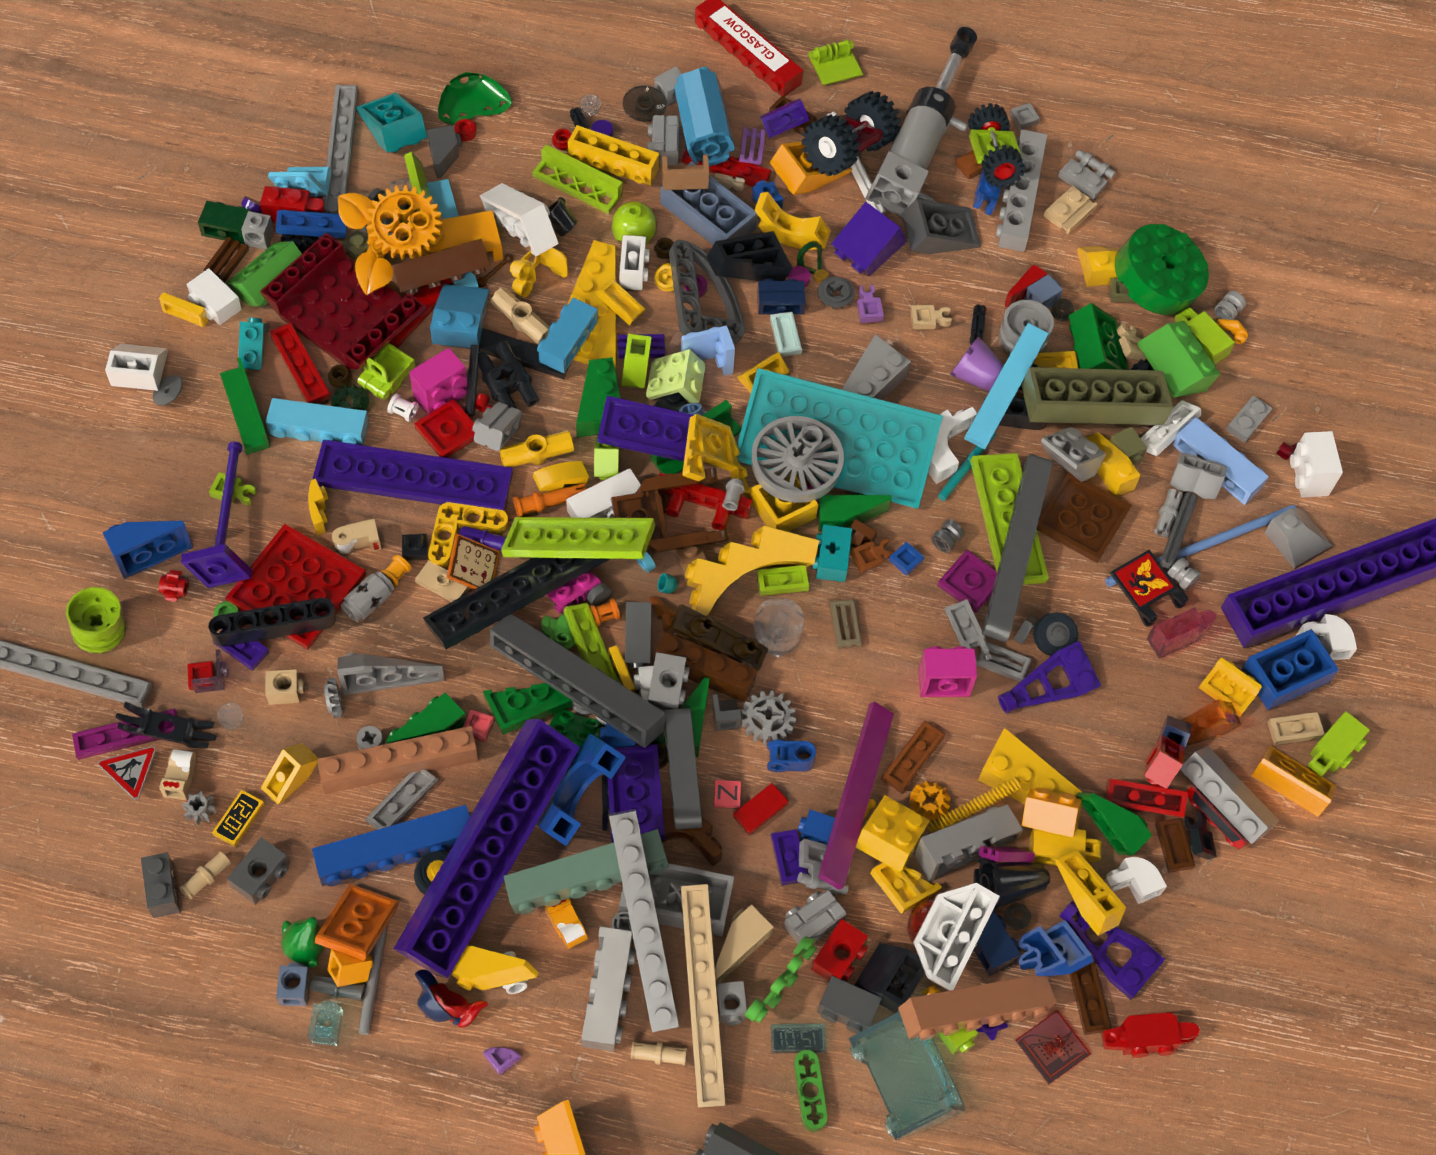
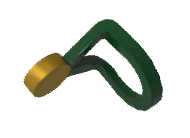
[797,241,829,283]

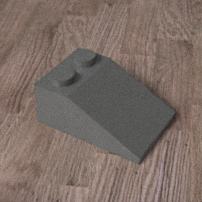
[902,199,981,254]

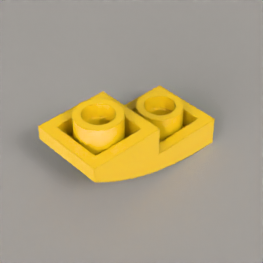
[533,461,589,492]
[308,478,328,536]

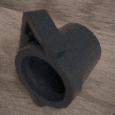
[548,197,577,237]

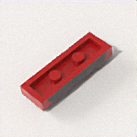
[1186,785,1250,850]

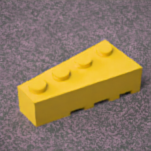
[978,728,1082,806]

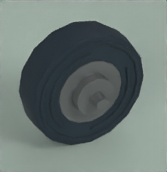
[1033,612,1079,656]

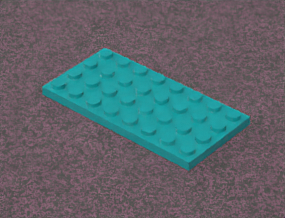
[737,368,943,509]

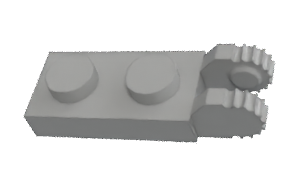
[944,599,992,665]

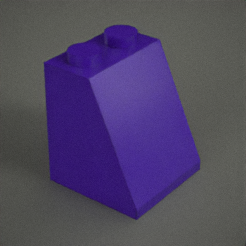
[831,202,907,276]

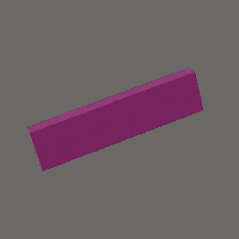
[72,708,178,760]

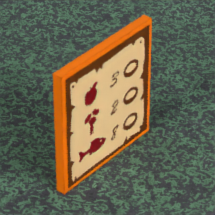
[446,534,500,589]

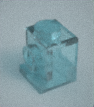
[307,1001,343,1046]

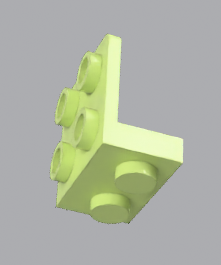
[646,349,706,403]

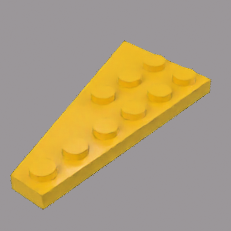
[567,240,616,372]

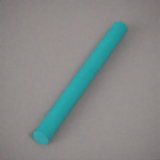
[938,432,997,501]

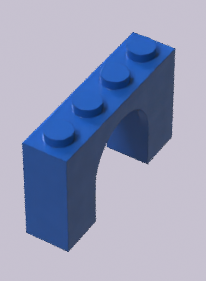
[536,734,626,846]

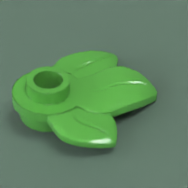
[541,614,576,651]

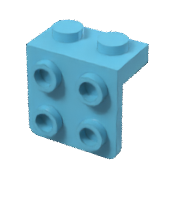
[268,167,332,198]

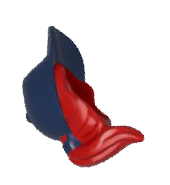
[415,969,488,1028]

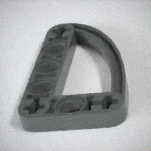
[669,240,745,344]

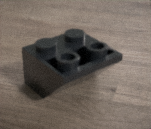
[854,943,925,1016]

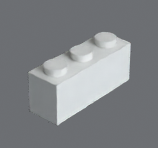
[566,468,641,518]

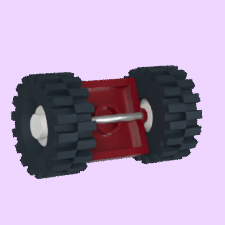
[802,91,901,176]

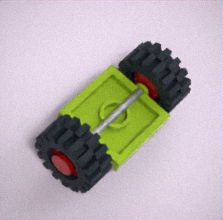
[968,103,1025,188]

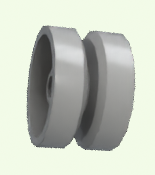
[998,300,1054,355]

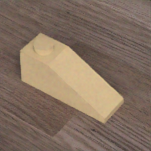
[715,904,774,984]

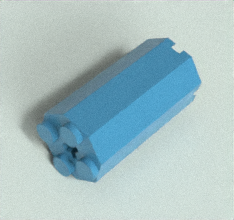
[674,67,735,166]

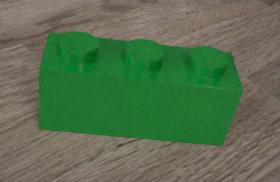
[1069,303,1128,370]

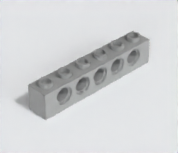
[996,129,1047,252]

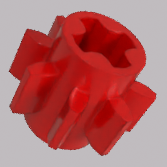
[158,570,189,602]

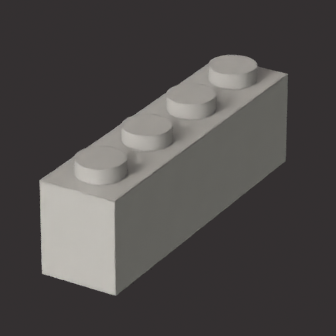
[1180,746,1279,844]

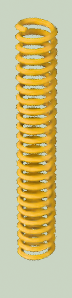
[928,776,1023,833]

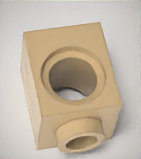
[265,669,304,705]

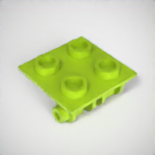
[807,39,863,86]

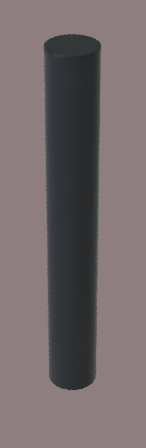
[465,345,480,416]

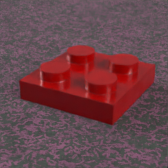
[414,399,475,458]

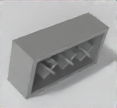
[619,863,734,937]

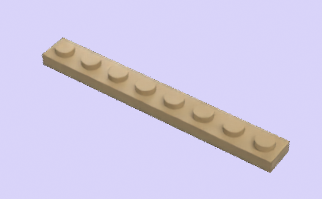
[681,884,725,1108]

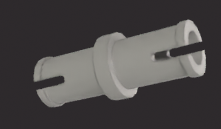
[1154,489,1183,537]

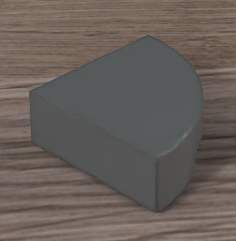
[1013,614,1039,644]

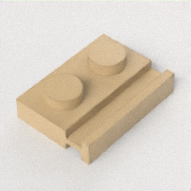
[1044,186,1097,235]

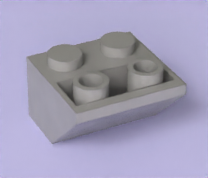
[1041,427,1106,482]

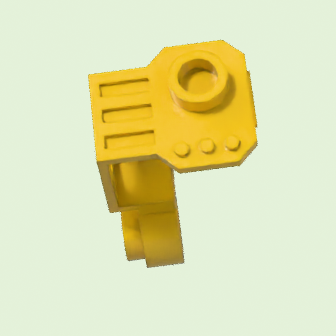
[510,247,568,298]

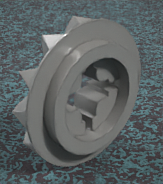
[324,677,343,719]

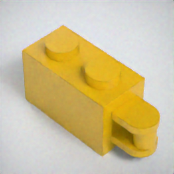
[1029,828,1102,866]

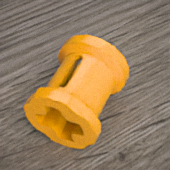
[380,555,412,588]

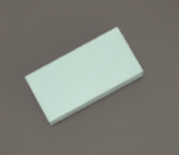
[770,312,802,357]

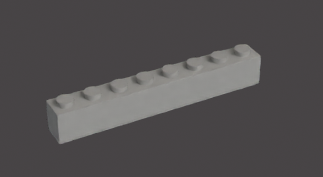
[609,809,679,1032]

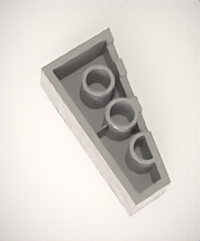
[842,334,911,400]
[914,804,1023,882]
[581,926,636,1052]

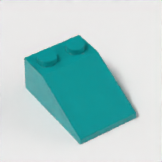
[356,92,427,153]

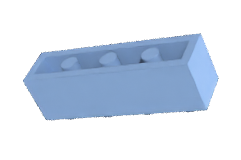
[1173,417,1269,505]

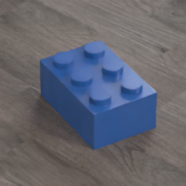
[1241,629,1339,710]

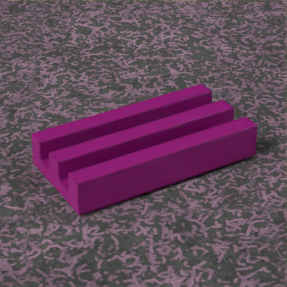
[979,846,1035,862]

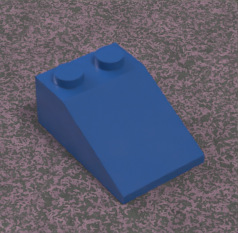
[102,521,193,579]

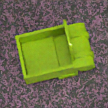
[357,343,415,400]

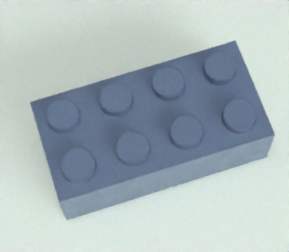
[660,161,757,245]

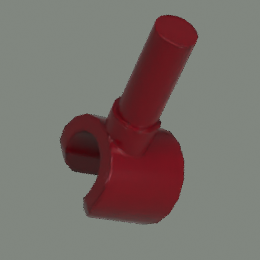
[1276,441,1300,460]

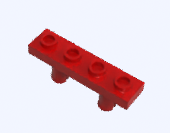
[658,473,752,530]

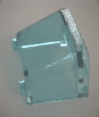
[849,1011,965,1140]

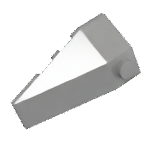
[337,653,445,695]

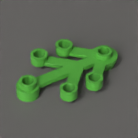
[745,936,817,1023]

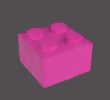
[409,348,467,414]
[918,646,977,697]

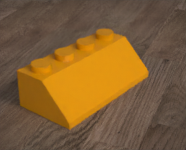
[533,1100,585,1155]

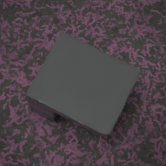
[711,694,742,731]

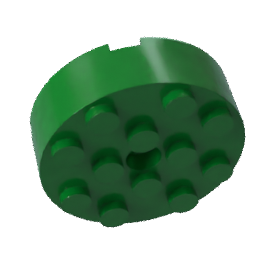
[1115,224,1209,315]

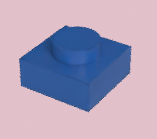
[889,542,924,576]

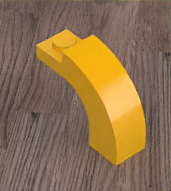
[754,192,831,250]

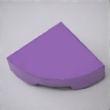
[483,1047,522,1076]

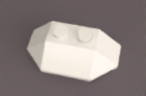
[913,883,1000,991]

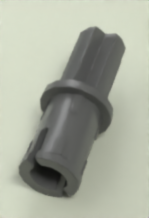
[310,975,366,1001]

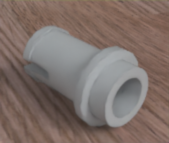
[722,478,745,511]

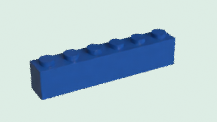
[312,805,470,886]

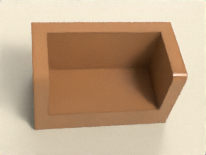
[662,155,709,190]

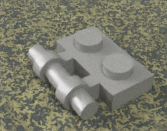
[1058,149,1116,200]
[797,839,850,895]

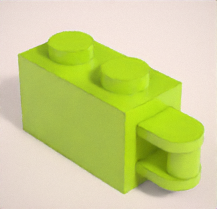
[1175,308,1235,364]
[1307,711,1370,777]

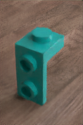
[238,317,269,370]

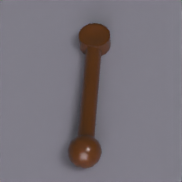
[477,254,513,287]

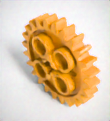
[366,185,442,260]

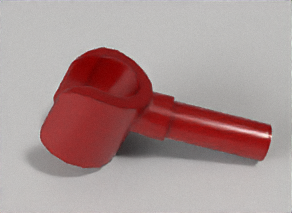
[475,394,493,412]

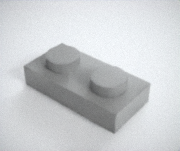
[1226,395,1273,443]

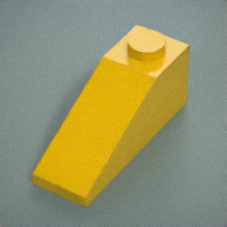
[1086,432,1141,497]
[1056,850,1126,936]
[451,945,539,990]

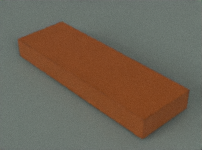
[881,720,945,794]

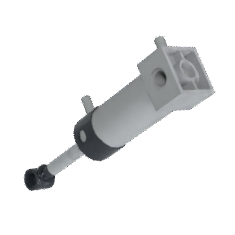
[865,27,977,218]

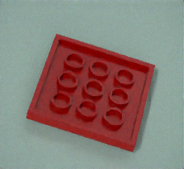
[225,524,366,650]

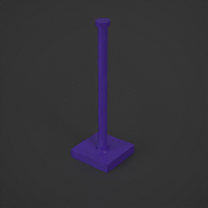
[181,442,252,588]

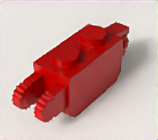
[1101,1012,1200,1058]

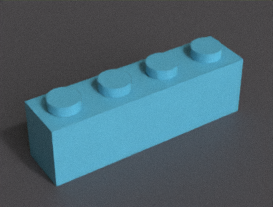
[266,398,369,446]

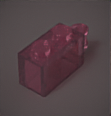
[1147,608,1216,659]

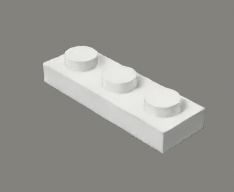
[1140,400,1201,456]

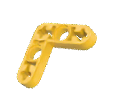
[428,502,508,568]

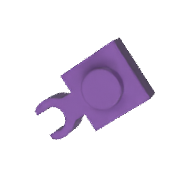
[857,285,884,323]

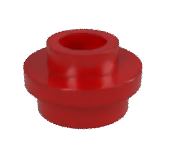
[552,129,572,150]

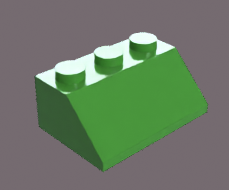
[225,241,302,307]
[1137,321,1220,398]

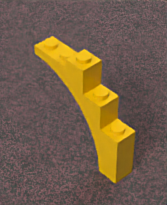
[685,526,819,616]

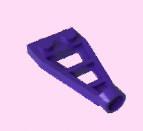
[998,641,1101,714]
[1059,900,1165,1000]

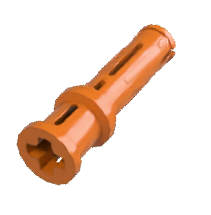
[513,483,586,517]

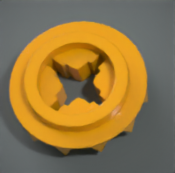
[909,780,951,821]

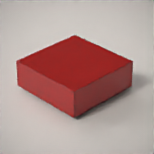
[187,661,215,690]

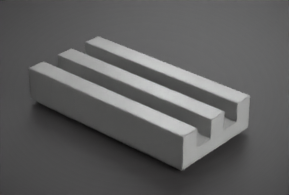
[977,641,1031,682]

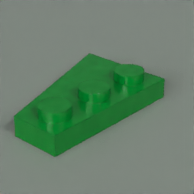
[483,683,573,735]

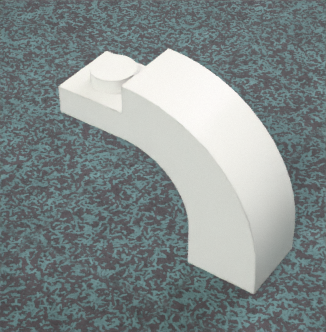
[928,407,977,484]

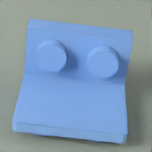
[681,326,735,376]

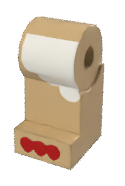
[332,519,382,555]
[159,749,196,800]

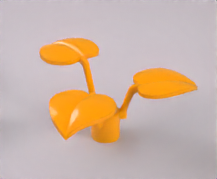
[337,193,444,295]

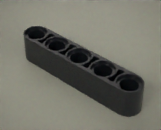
[208,598,336,647]

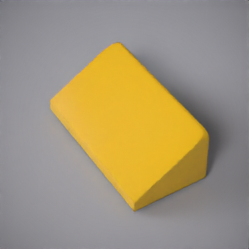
[737,352,790,394]

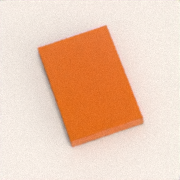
[315,884,399,961]

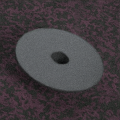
[153,375,182,406]

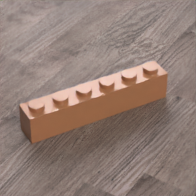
[317,726,478,794]
[898,975,1057,1040]

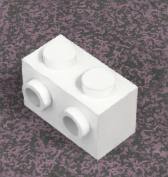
[620,235,650,290]

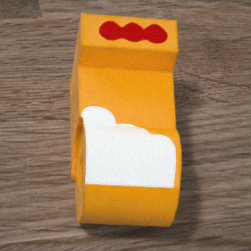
[545,898,588,950]

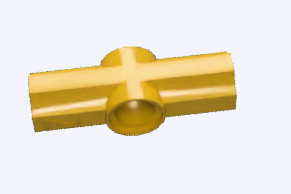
[499,430,574,468]

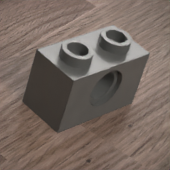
[227,837,290,905]

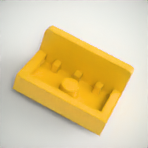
[1199,658,1262,717]

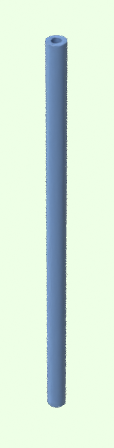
[1105,505,1296,587]

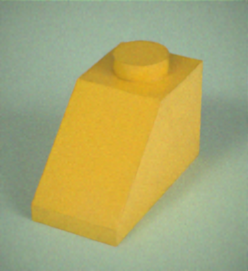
[261,743,319,805]

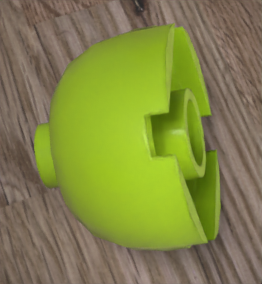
[612,201,656,245]

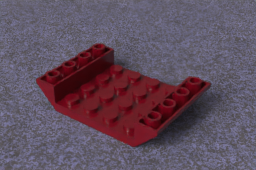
[260,233,426,369]

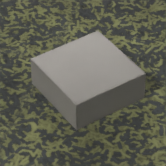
[1009,103,1040,131]

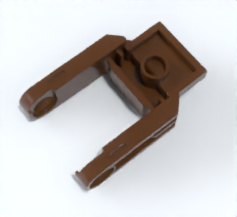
[610,468,729,553]

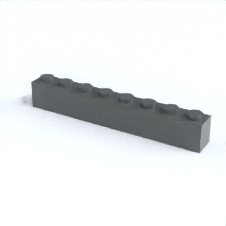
[490,614,666,748]

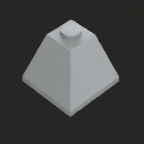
[1264,508,1333,569]

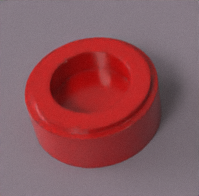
[454,119,477,141]

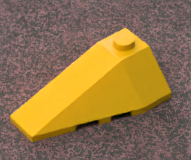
[1077,246,1119,287]

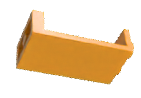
[413,210,503,262]

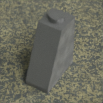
[625,602,651,668]

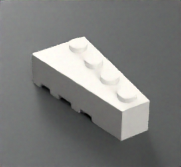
[480,183,559,256]

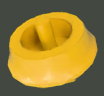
[654,263,674,292]

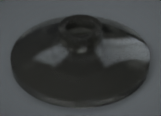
[623,86,666,122]

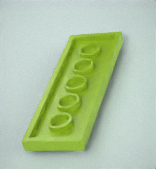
[970,453,1049,585]
[501,517,655,559]

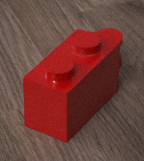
[260,186,326,222]

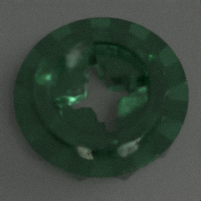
[331,384,369,411]

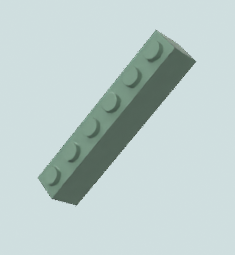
[503,829,669,914]

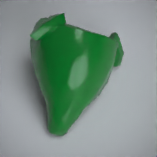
[281,917,324,968]

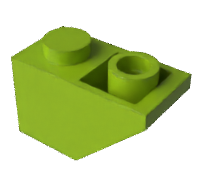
[621,333,651,389]

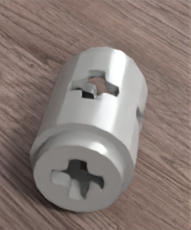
[341,571,394,622]

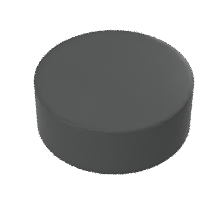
[587,583,612,607]

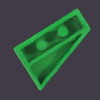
[576,357,620,438]

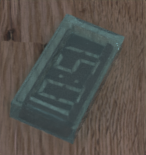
[770,1024,826,1054]

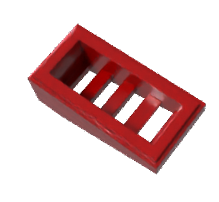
[1005,264,1048,308]

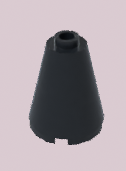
[974,858,1050,910]

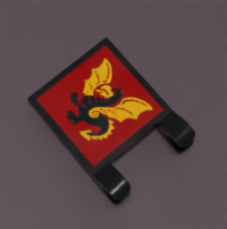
[1110,549,1188,627]

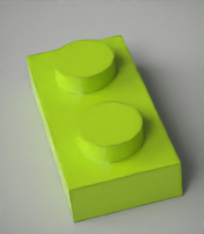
[757,565,809,596]

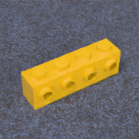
[568,125,659,186]

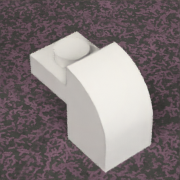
[1296,614,1357,660]
[1104,857,1167,904]

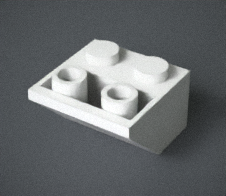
[105,344,168,391]

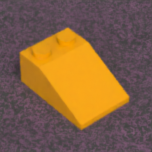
[770,141,852,195]

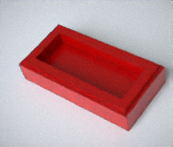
[733,783,789,835]

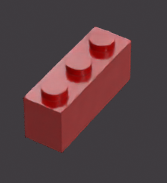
[1104,779,1188,818]

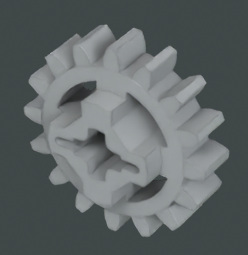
[741,691,796,746]

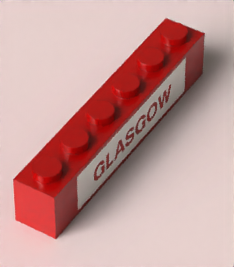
[695,0,803,97]

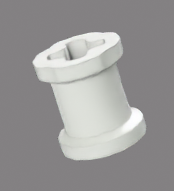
[387,393,419,422]

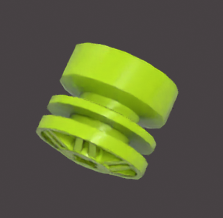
[66,587,126,654]

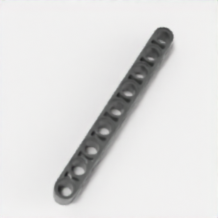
[982,453,1053,642]

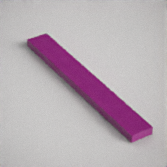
[818,701,894,890]

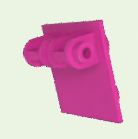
[546,571,601,614]

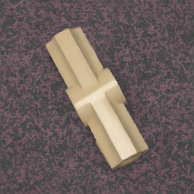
[491,288,550,345]

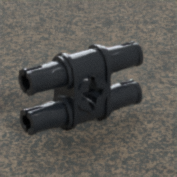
[478,341,539,409]

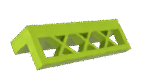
[532,145,623,214]

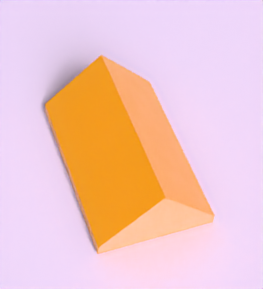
[1251,745,1337,817]

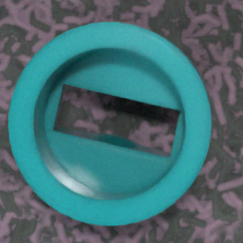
[657,573,678,594]

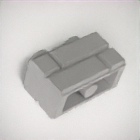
[648,115,679,165]
[473,402,522,451]
[784,890,847,945]

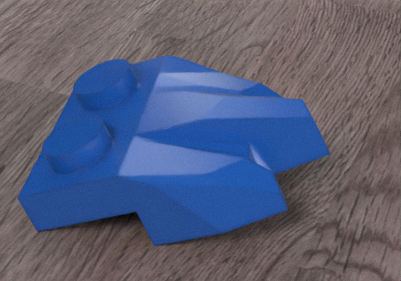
[1018,920,1094,976]

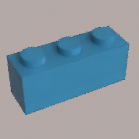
[537,298,598,373]

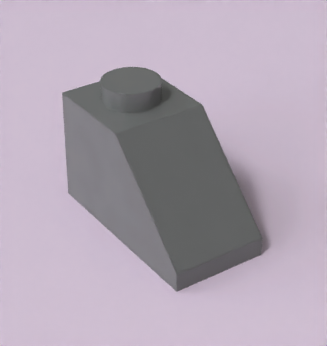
[427,125,462,178]

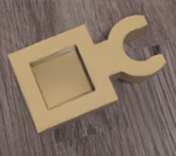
[910,305,952,330]
[1117,323,1146,361]

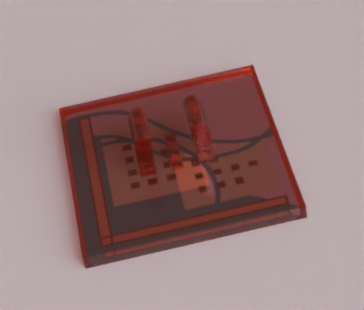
[1015,1010,1091,1085]

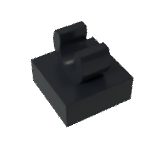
[402,534,428,561]

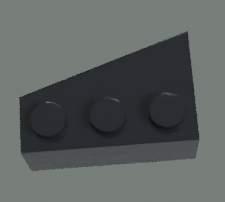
[706,231,792,281]

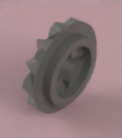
[818,277,854,309]

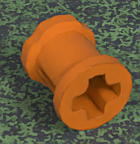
[590,598,621,627]

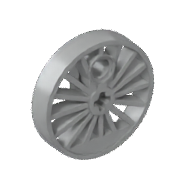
[752,416,844,503]

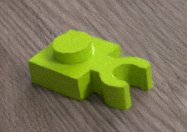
[209,472,257,505]

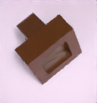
[850,519,877,548]

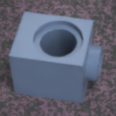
[1024,274,1063,309]
[276,963,311,1006]

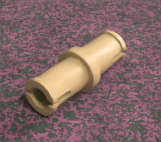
[179,851,231,900]
[631,1041,687,1066]

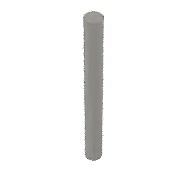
[358,928,387,1035]

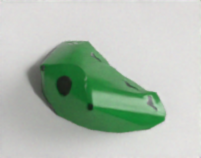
[438,72,512,125]

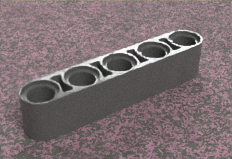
[664,708,702,830]

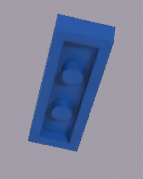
[276,210,347,238]

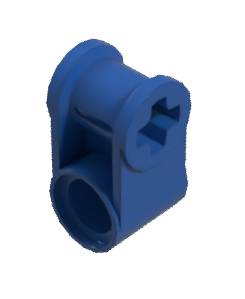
[767,740,816,772]

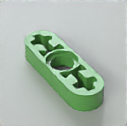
[794,1050,827,1132]

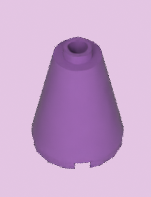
[950,337,1004,392]

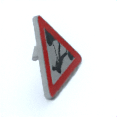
[98,746,156,800]

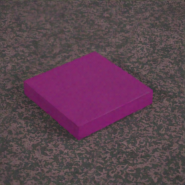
[937,549,997,613]

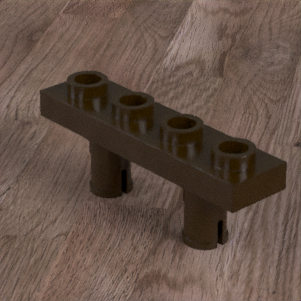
[670,604,769,671]

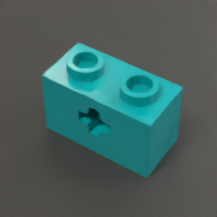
[812,525,852,582]

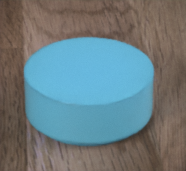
[636,552,656,573]

